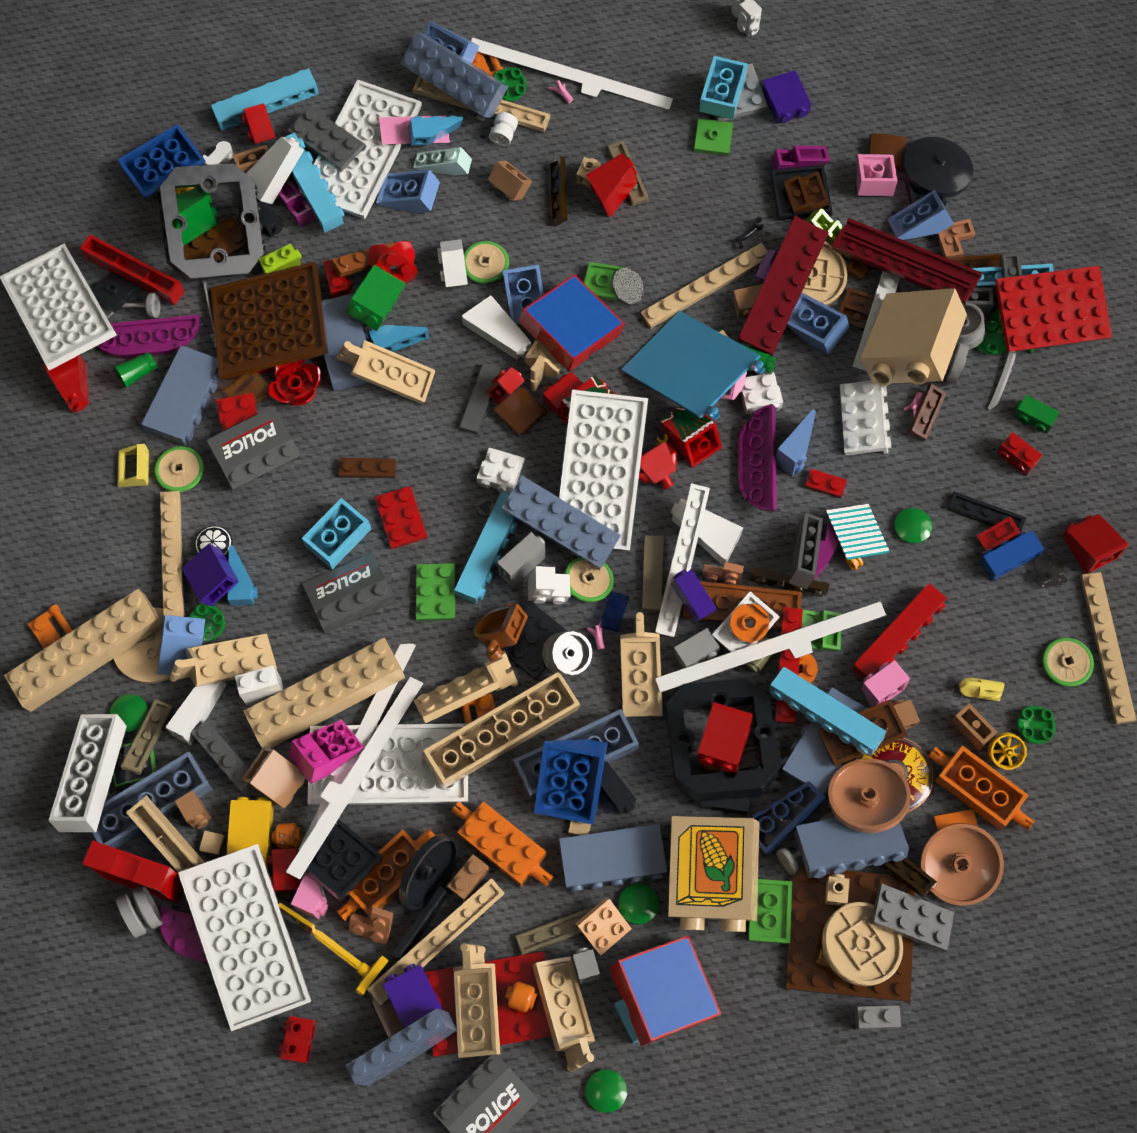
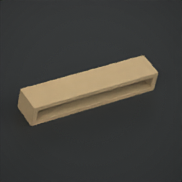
[126,795,205,872]

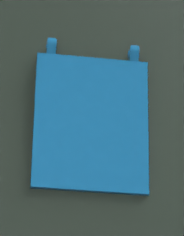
[621,311,765,420]

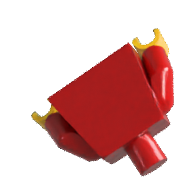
[638,434,677,490]

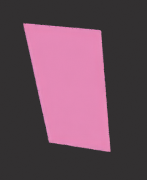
[379,116,450,144]

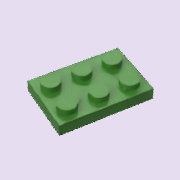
[416,564,455,621]
[748,879,792,944]

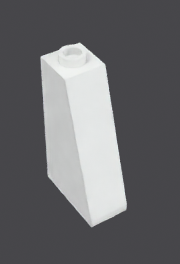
[246,137,304,204]
[462,295,531,360]
[671,498,743,565]
[166,682,227,746]

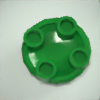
[494,68,527,101]
[976,320,1006,355]
[894,508,932,543]
[189,604,225,642]
[109,694,149,733]
[1017,706,1056,744]
[618,884,659,925]
[585,1070,627,1113]

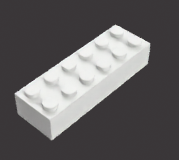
[48,714,127,832]

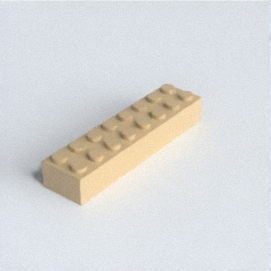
[4,589,163,712]
[243,638,405,749]
[422,672,580,789]

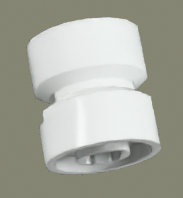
[489,112,518,146]

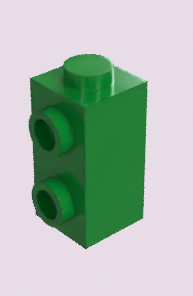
[1014,395,1060,434]

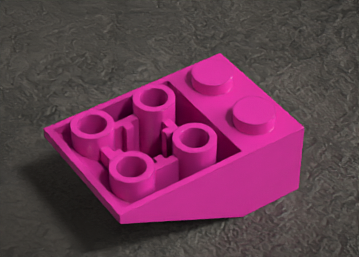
[289,719,364,784]

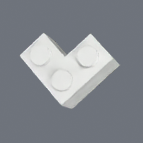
[437,239,468,287]
[528,566,570,605]

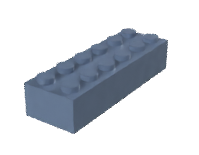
[400,32,508,118]
[502,476,621,570]
[513,709,639,800]
[92,752,213,848]

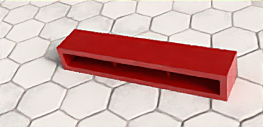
[80,234,184,306]
[851,583,947,680]

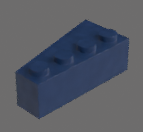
[750,781,826,855]

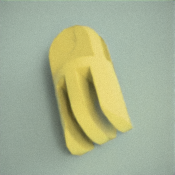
[959,677,1005,701]

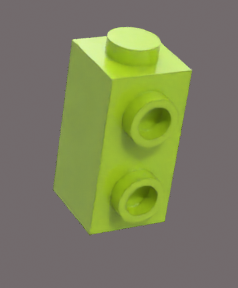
[259,244,302,274]

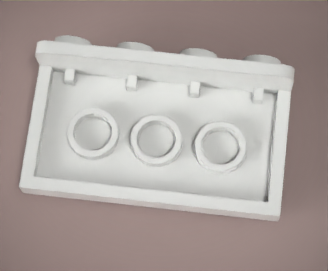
[840,380,891,455]

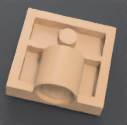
[575,897,631,956]

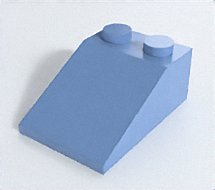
[424,21,479,63]
[376,169,440,213]
[887,190,954,240]
[503,265,544,324]
[787,293,850,355]
[776,409,816,477]
[157,615,205,675]

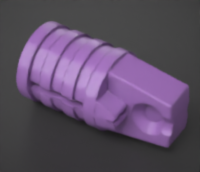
[754,249,777,283]

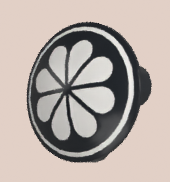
[194,525,233,558]

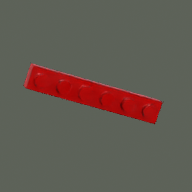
[775,607,803,724]

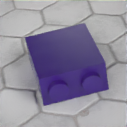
[762,70,811,123]
[182,543,239,606]
[671,569,717,623]
[382,963,443,1029]

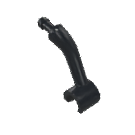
[736,217,764,249]

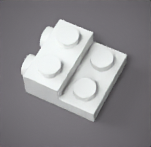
[731,0,762,36]
[740,372,783,415]
[477,448,525,493]

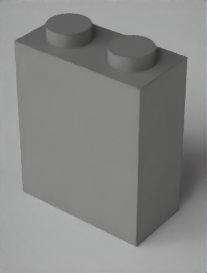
[497,532,546,588]

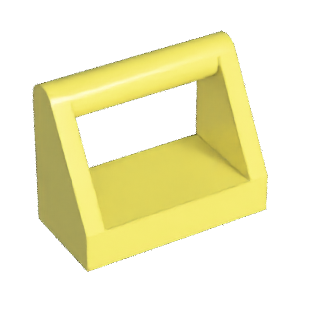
[117,444,149,487]

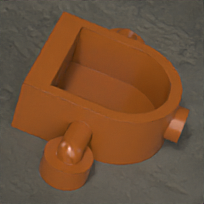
[474,603,528,662]

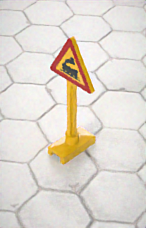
[278,903,388,996]

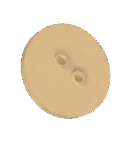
[802,241,847,306]
[113,608,170,684]
[822,902,903,987]

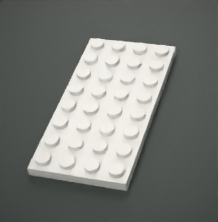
[300,80,422,219]
[0,243,116,370]
[559,390,648,550]
[307,723,468,806]
[178,844,311,1031]

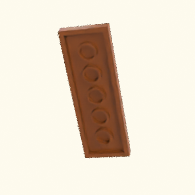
[683,581,802,629]

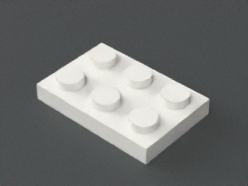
[712,592,780,652]

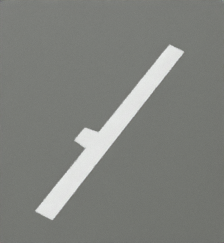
[471,38,673,109]
[655,602,886,692]
[298,644,416,851]
[286,677,423,879]

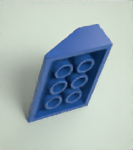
[117,124,206,199]
[534,739,608,825]

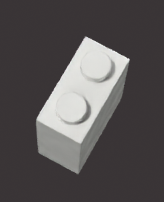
[235,665,284,707]

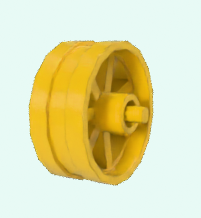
[988,732,1027,770]

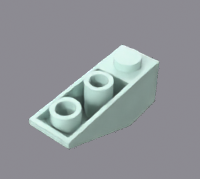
[413,147,472,176]

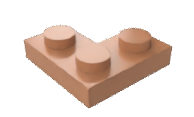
[936,219,975,256]
[702,562,744,585]
[348,906,393,945]

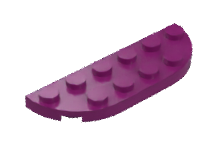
[97,315,200,358]
[738,404,776,512]
[160,907,209,964]

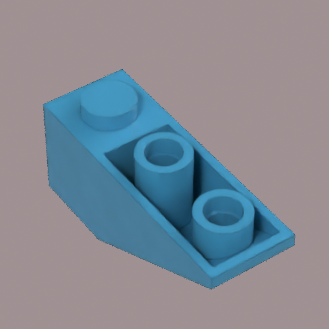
[408,115,463,146]

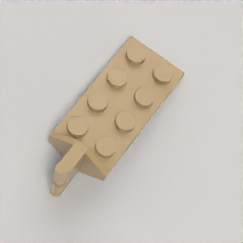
[335,340,435,405]
[524,340,563,391]
[620,612,663,718]
[169,634,277,687]
[413,651,518,724]
[454,943,500,1058]
[532,956,595,1072]

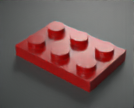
[216,393,258,432]
[375,486,428,550]

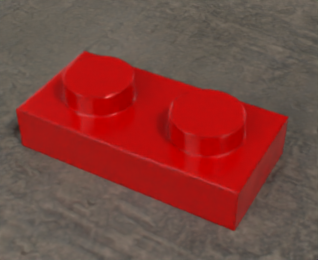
[805,469,847,499]
[977,516,1020,551]

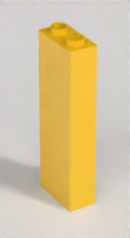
[227,797,274,874]

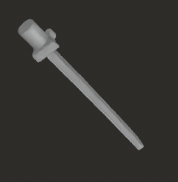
[202,280,216,348]
[988,351,1019,410]

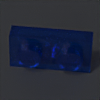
[600,591,629,633]

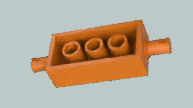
[928,745,1035,831]
[451,801,553,887]
[337,828,435,921]

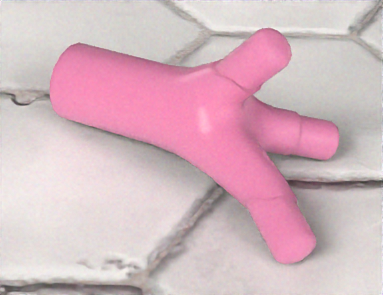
[548,80,573,104]
[904,392,924,416]
[587,620,605,650]

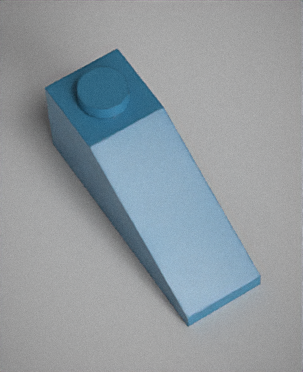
[369,325,429,352]
[228,545,258,606]

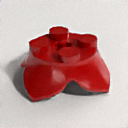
[368,241,417,284]
[268,362,320,406]

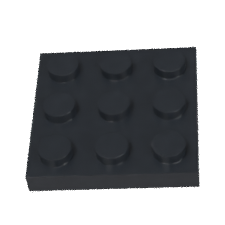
[771,165,832,220]
[501,601,568,680]
[305,819,383,902]

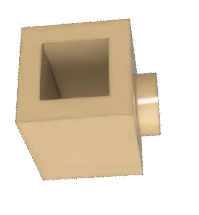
[576,157,601,188]
[825,874,850,906]

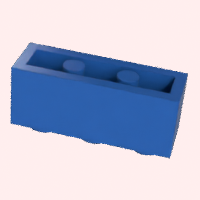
[980,530,1044,581]

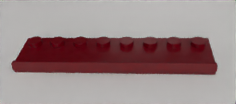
[738,215,829,356]
[832,218,982,305]

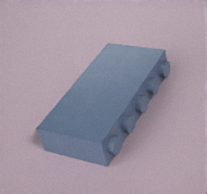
[322,293,370,392]
[141,346,220,446]
[781,687,868,795]
[795,818,909,878]
[559,824,667,892]
[346,1008,457,1086]

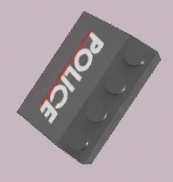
[207,407,301,490]
[302,552,396,634]
[433,1055,539,1133]

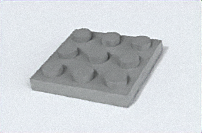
[702,64,768,121]

